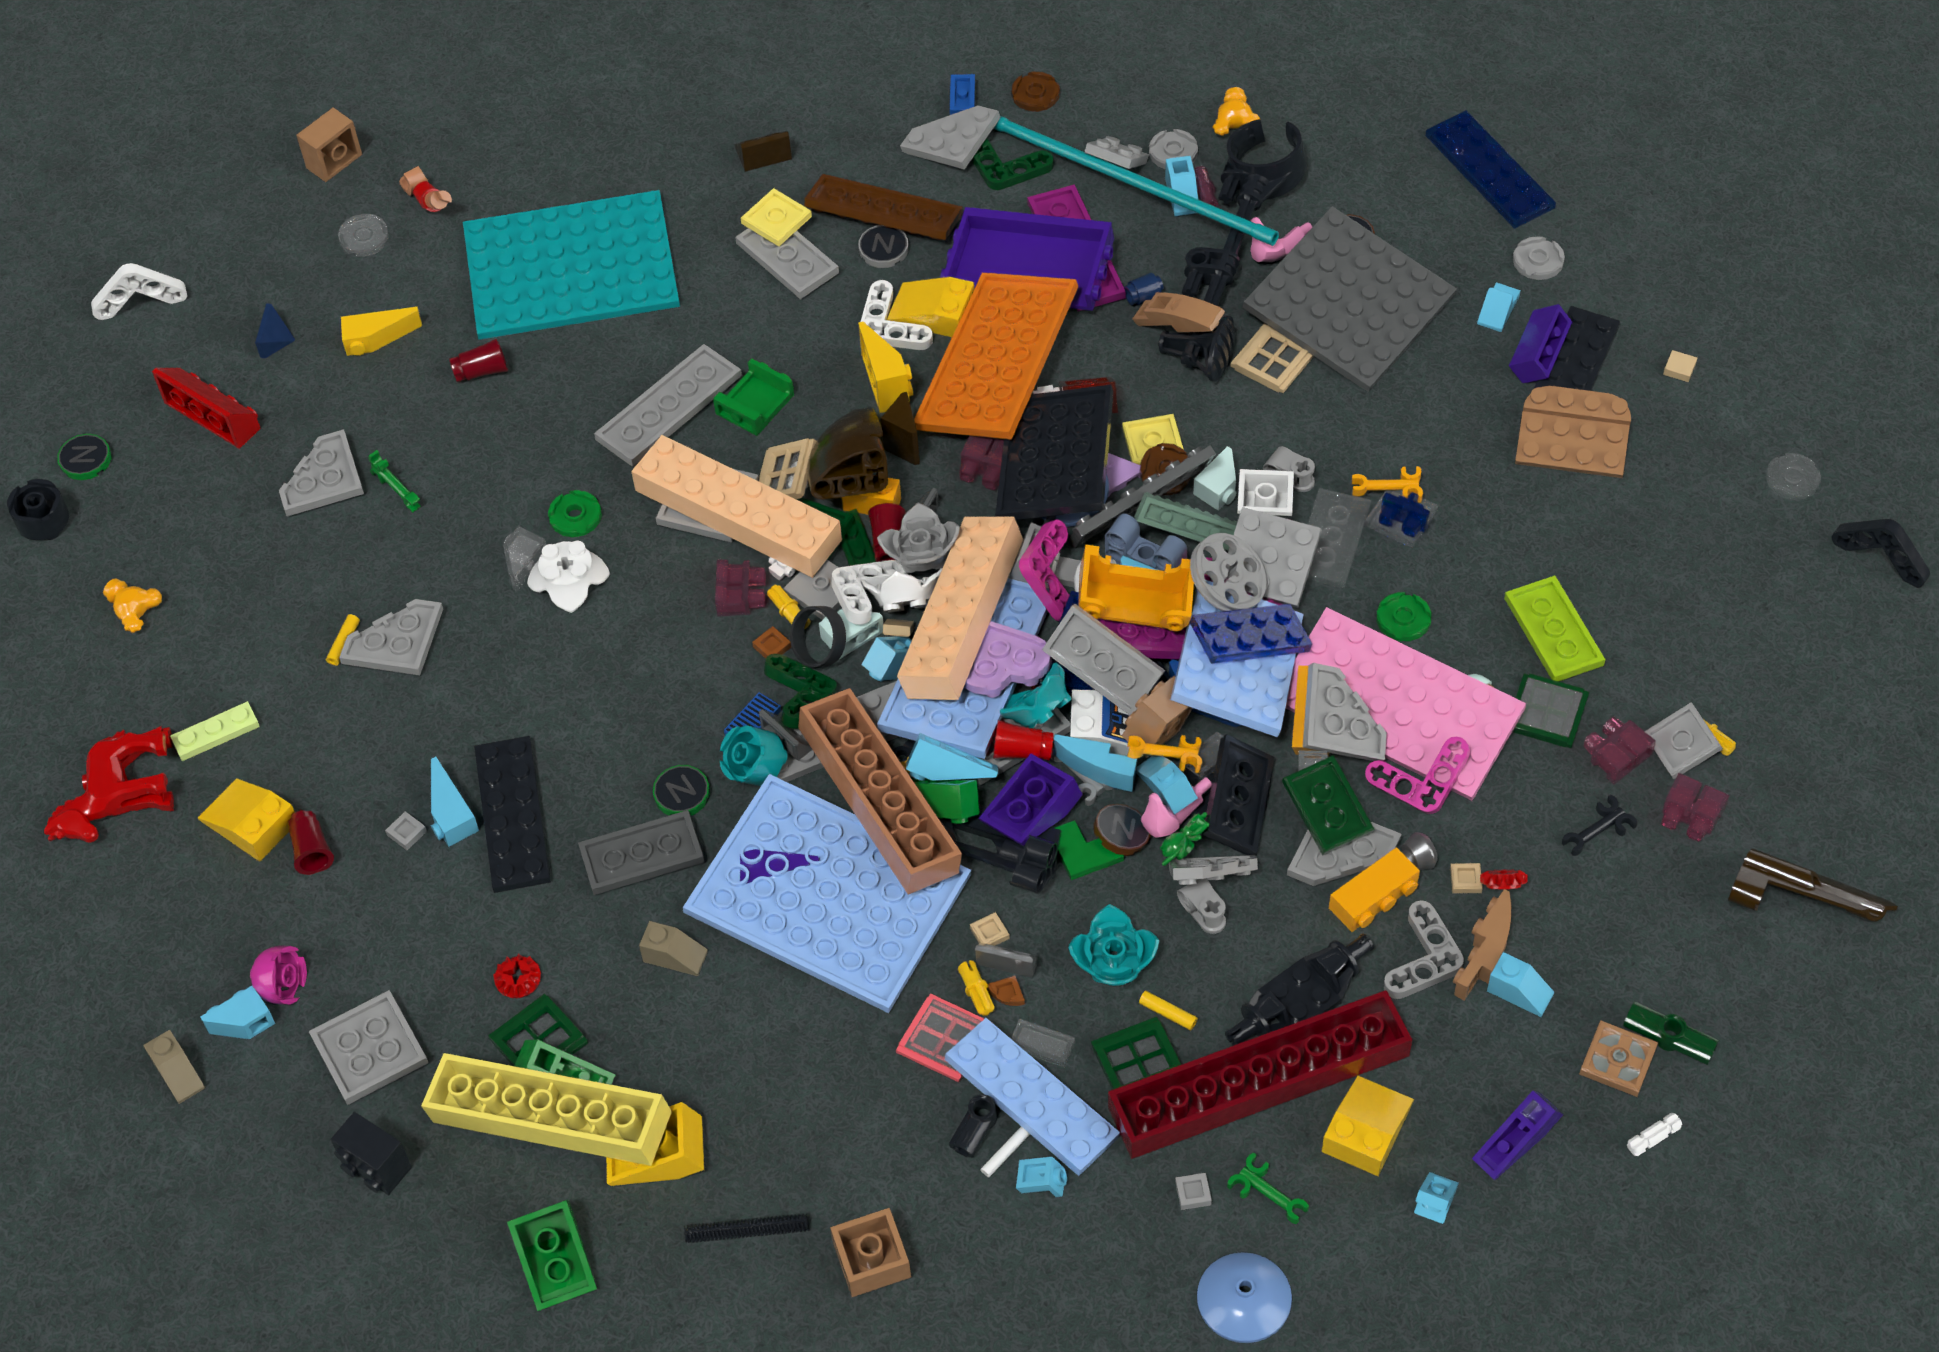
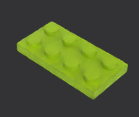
[1504,576,1605,681]

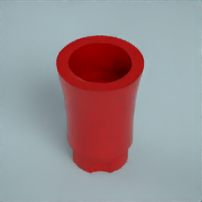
[993,720,1053,760]

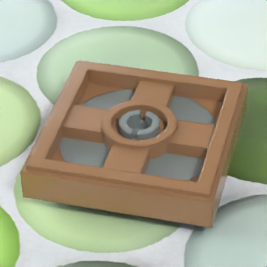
[1579,1020,1658,1097]

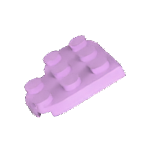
[964,621,1052,698]

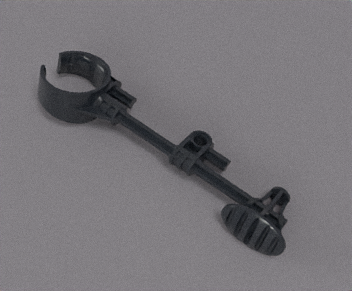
[1158,119,1307,382]

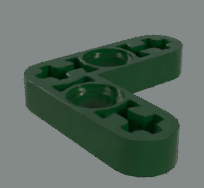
[971,138,1053,190]
[764,654,837,729]

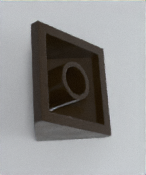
[734,131,792,172]
[881,392,920,465]

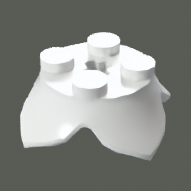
[527,541,610,613]
[862,568,943,613]

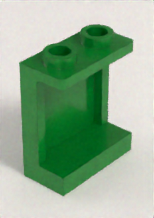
[713,358,794,436]

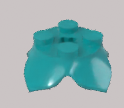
[1000,662,1072,728]
[1068,904,1159,986]

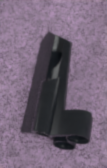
[938,805,1061,894]

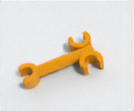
[1352,466,1423,503]
[1127,735,1202,773]

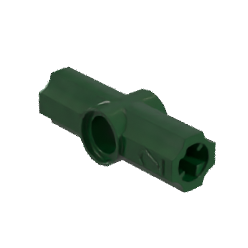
[1623,1002,1719,1065]

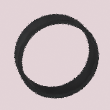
[790,606,846,667]

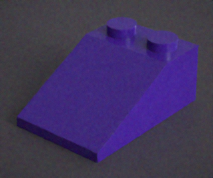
[979,754,1083,846]

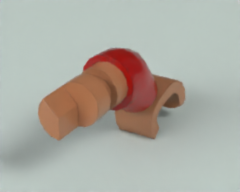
[399,166,452,212]

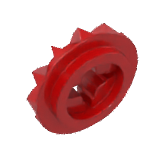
[1480,869,1528,889]
[493,953,541,998]

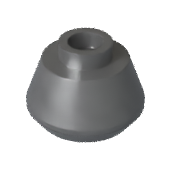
[1402,832,1437,870]

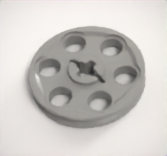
[1190,533,1267,614]

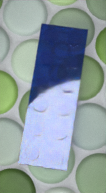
[1425,110,1556,229]

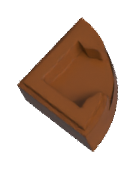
[988,976,1025,1006]

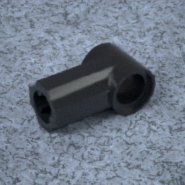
[949,1094,997,1158]

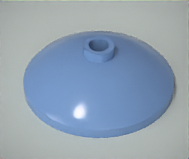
[1197,1252,1292,1343]

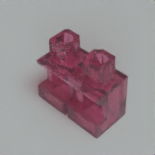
[959,435,1004,490]
[715,560,766,616]
[1584,716,1656,785]
[1661,773,1730,842]

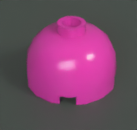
[250,946,307,1005]

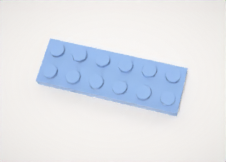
[944,1018,1120,1176]

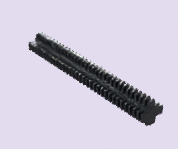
[684,1213,809,1243]

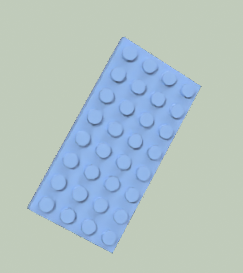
[877,578,1050,759]

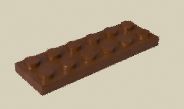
[804,174,963,240]

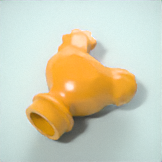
[1212,87,1260,136]
[103,579,162,633]

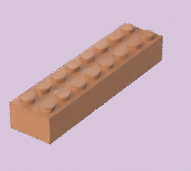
[798,688,962,895]

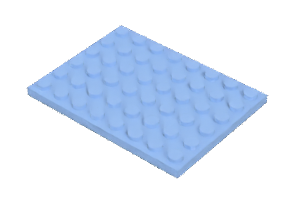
[683,774,971,1013]

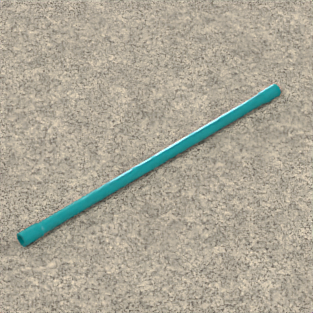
[993,116,1279,246]

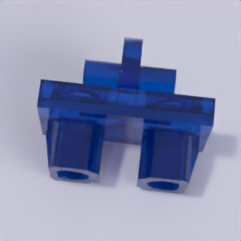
[1379,492,1430,538]

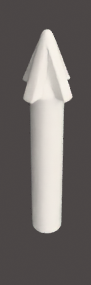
[980,1127,1030,1178]

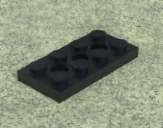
[1202,734,1274,855]

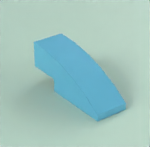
[1053,734,1137,792]

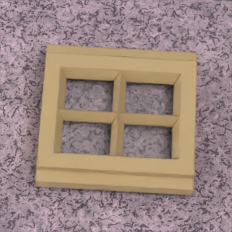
[1231,323,1314,393]
[759,438,817,499]

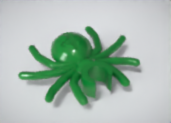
[1160,812,1209,866]

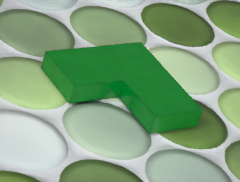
[1055,820,1124,880]

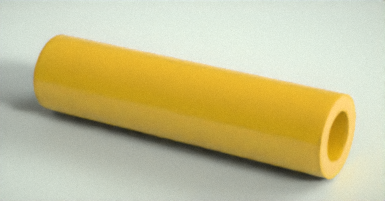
[326,614,360,666]
[1139,990,1198,1031]

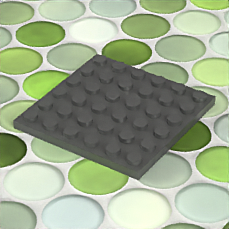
[1242,206,1457,392]

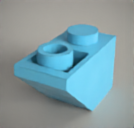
[1165,156,1198,216]
[200,986,275,1039]

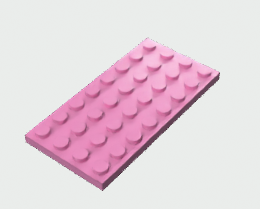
[1285,607,1526,801]

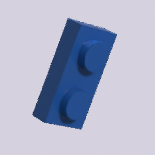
[950,74,975,115]

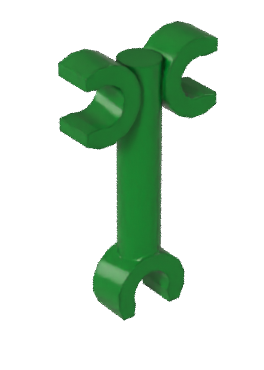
[368,450,421,513]
[1227,1153,1309,1224]

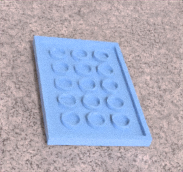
[1170,580,1303,737]

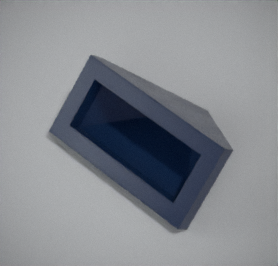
[255,303,295,358]

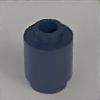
[1124,272,1164,305]

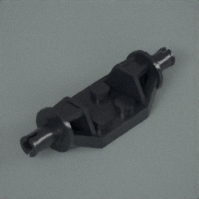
[1225,934,1374,1046]

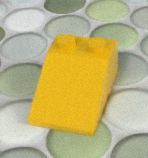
[887,277,974,337]
[858,322,913,413]
[198,778,295,862]
[1322,1076,1414,1176]
[606,1102,704,1186]

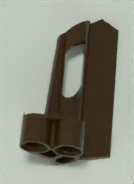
[1728,848,1898,922]

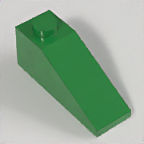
[911,777,979,823]
[514,1040,615,1085]

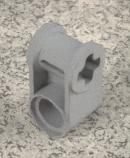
[1263,446,1315,492]
[1177,878,1226,934]

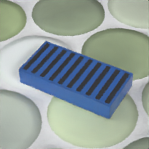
[724,692,781,736]

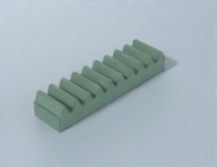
[1134,492,1237,551]

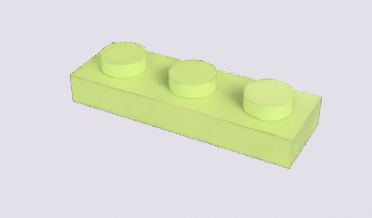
[170,701,260,761]

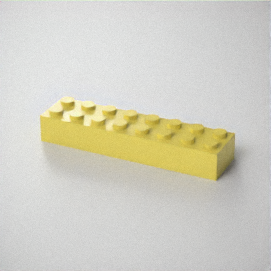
[421,1053,672,1166]

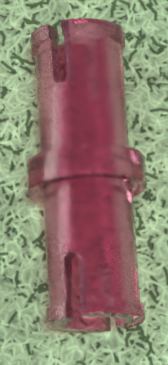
[1194,166,1218,207]

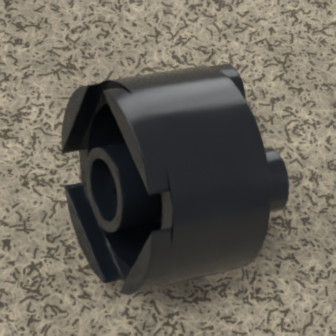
[7,479,69,540]

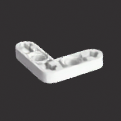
[91,263,187,320]
[861,280,933,350]
[832,560,908,624]

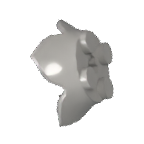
[877,502,960,573]

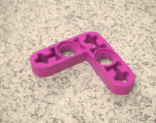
[1019,519,1074,621]
[1365,736,1470,814]

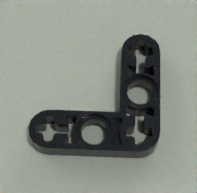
[1832,519,1930,588]

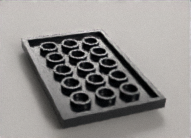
[995,384,1114,520]

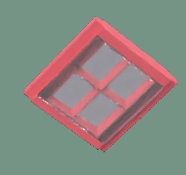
[896,994,993,1082]

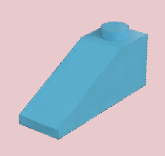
[906,733,998,781]
[1136,755,1198,815]
[431,757,479,847]

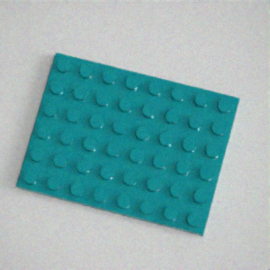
[463,190,680,340]

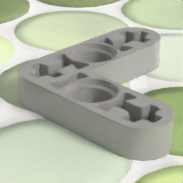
[1383,901,1464,999]

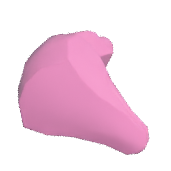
[1251,217,1312,262]
[1141,777,1212,838]

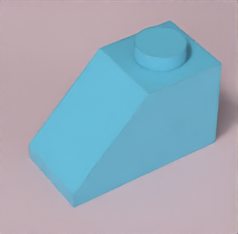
[861,636,912,681]
[1487,952,1554,1017]

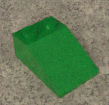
[507,1199,597,1311]

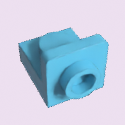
[1016,1157,1067,1197]

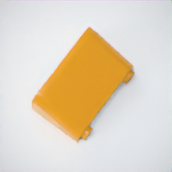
[1078,545,1194,631]

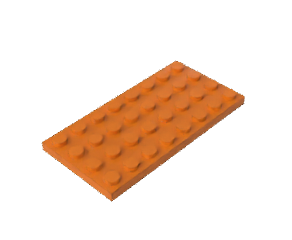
[914,272,1078,439]

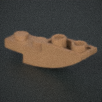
[1132,292,1225,332]
[1453,889,1511,1001]

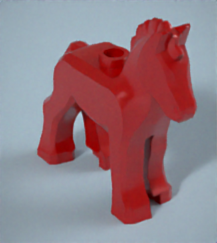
[44,726,174,843]

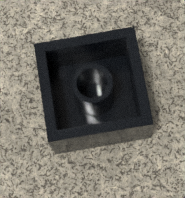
[330,1111,412,1196]

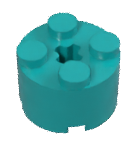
[720,725,788,786]

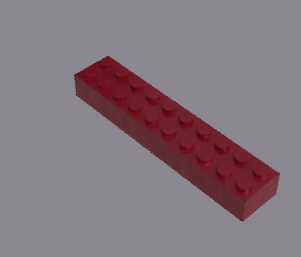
[1108,990,1412,1159]

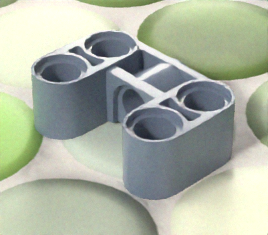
[1105,514,1187,571]

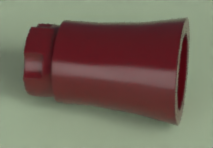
[449,337,508,382]
[868,503,906,562]
[288,810,334,875]

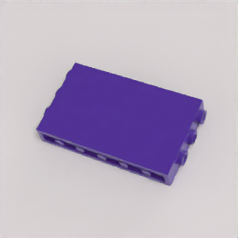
[940,207,1114,311]

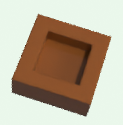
[752,626,792,658]

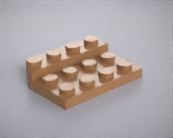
[1515,386,1631,478]

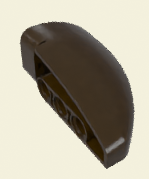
[807,407,888,499]

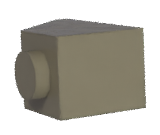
[639,921,708,976]
[143,1030,205,1104]

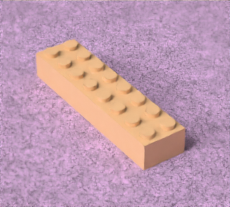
[631,435,842,578]
[897,517,1023,700]

